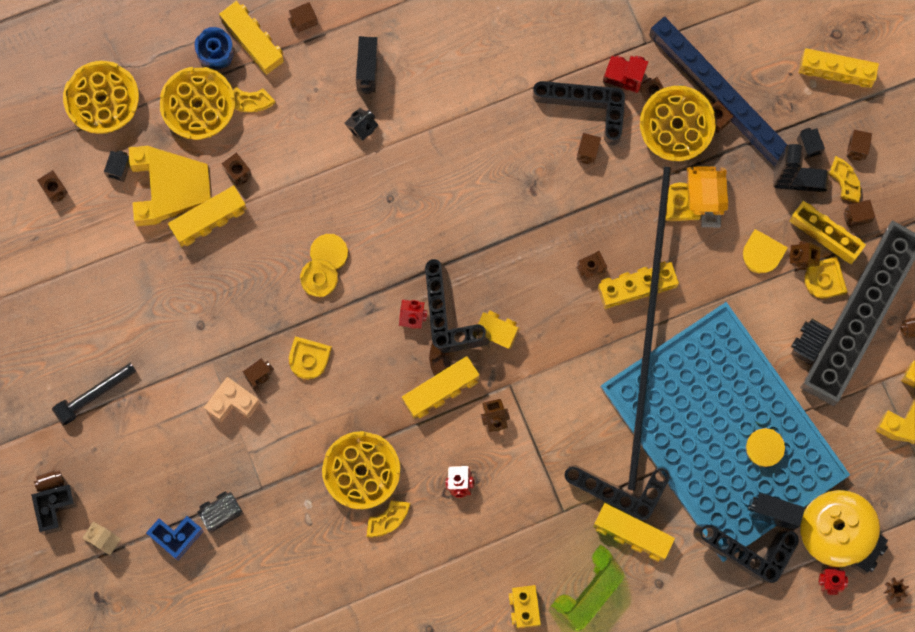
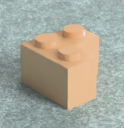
[204,377,260,423]

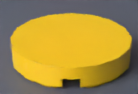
[310,234,348,270]
[300,259,338,297]
[745,428,785,468]

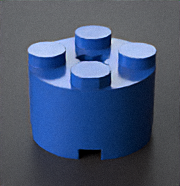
[194,27,234,70]

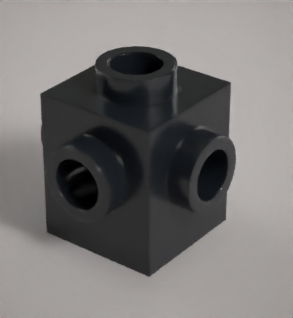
[344,108,379,141]

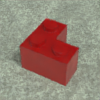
[603,56,649,94]

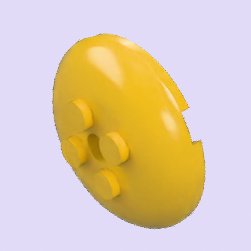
[63,61,139,134]
[160,67,235,140]
[640,85,716,161]
[322,431,400,509]
[800,490,880,567]

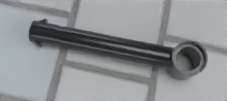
[52,362,137,426]

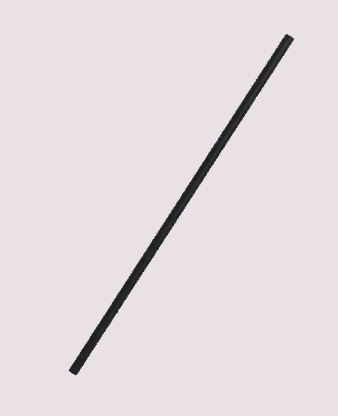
[628,167,671,491]

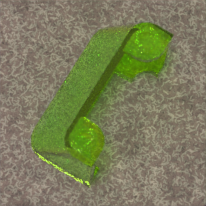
[548,544,624,631]

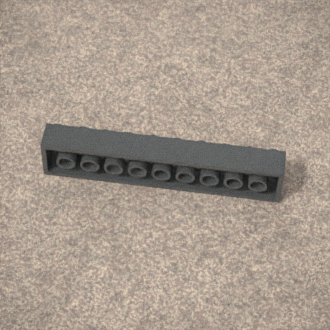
[800,220,915,406]

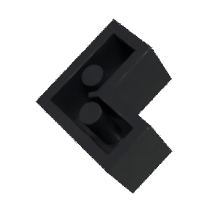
[31,485,78,535]

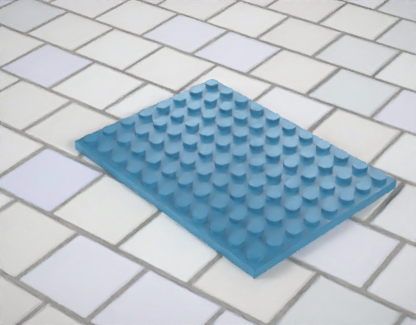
[600,302,850,562]

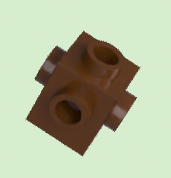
[789,241,821,270]
[481,399,510,432]

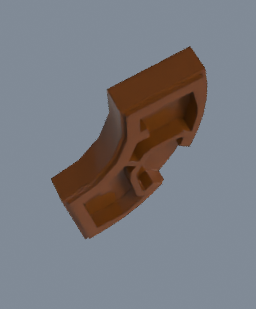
[429,339,451,376]

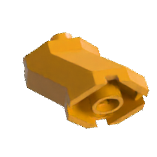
[687,166,728,215]

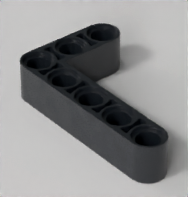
[532,81,625,146]
[773,144,829,192]
[425,259,491,353]
[564,465,670,520]
[693,524,799,583]

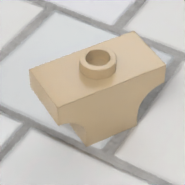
[83,522,121,555]

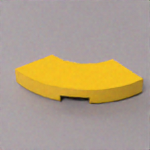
[233,87,276,113]
[829,156,861,203]
[366,500,410,538]

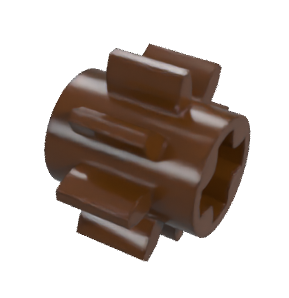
[883,577,909,602]

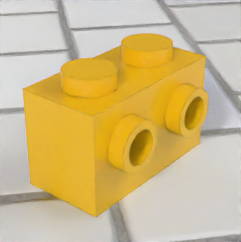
[478,310,520,349]
[508,585,541,629]

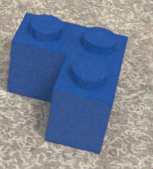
[146,516,204,561]

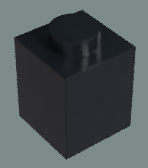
[797,128,825,160]
[104,150,130,182]

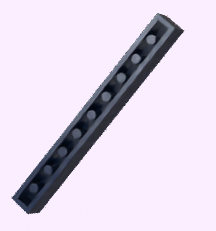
[649,16,788,167]

